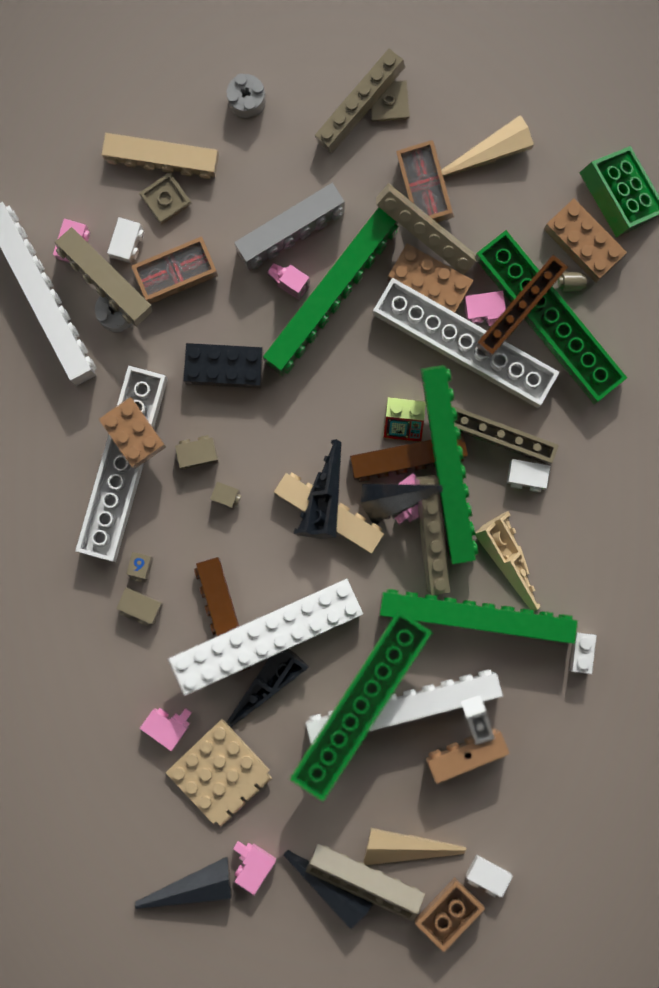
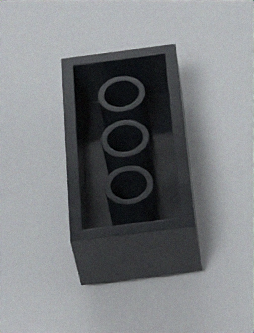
[184,343,264,389]

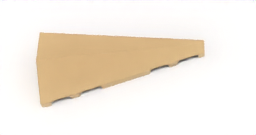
[442,116,534,177]
[475,511,540,611]
[363,828,466,865]

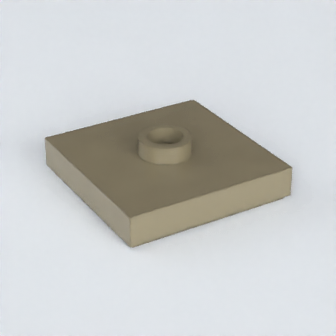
[371,80,409,122]
[139,172,192,225]

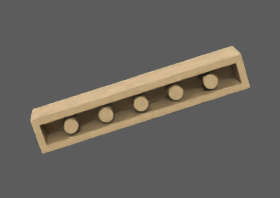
[102,133,219,179]
[274,472,384,554]

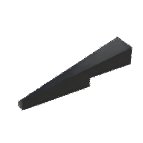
[293,439,342,539]
[360,484,443,524]
[226,649,309,728]
[283,850,374,929]
[135,857,232,909]

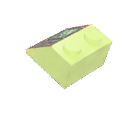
[383,398,426,442]

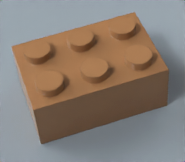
[99,397,166,469]
[414,877,485,952]

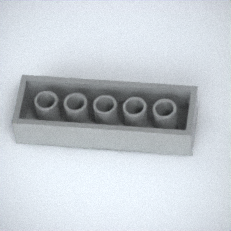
[234,182,345,270]

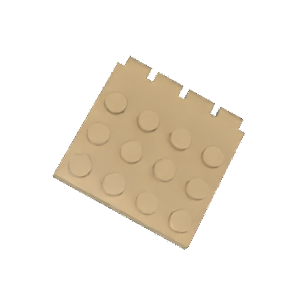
[166,719,272,826]

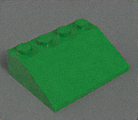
[579,146,659,238]

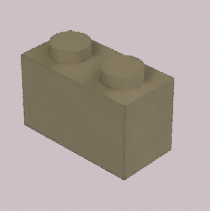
[175,435,219,470]
[116,588,163,626]

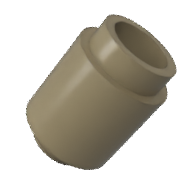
[558,272,587,292]

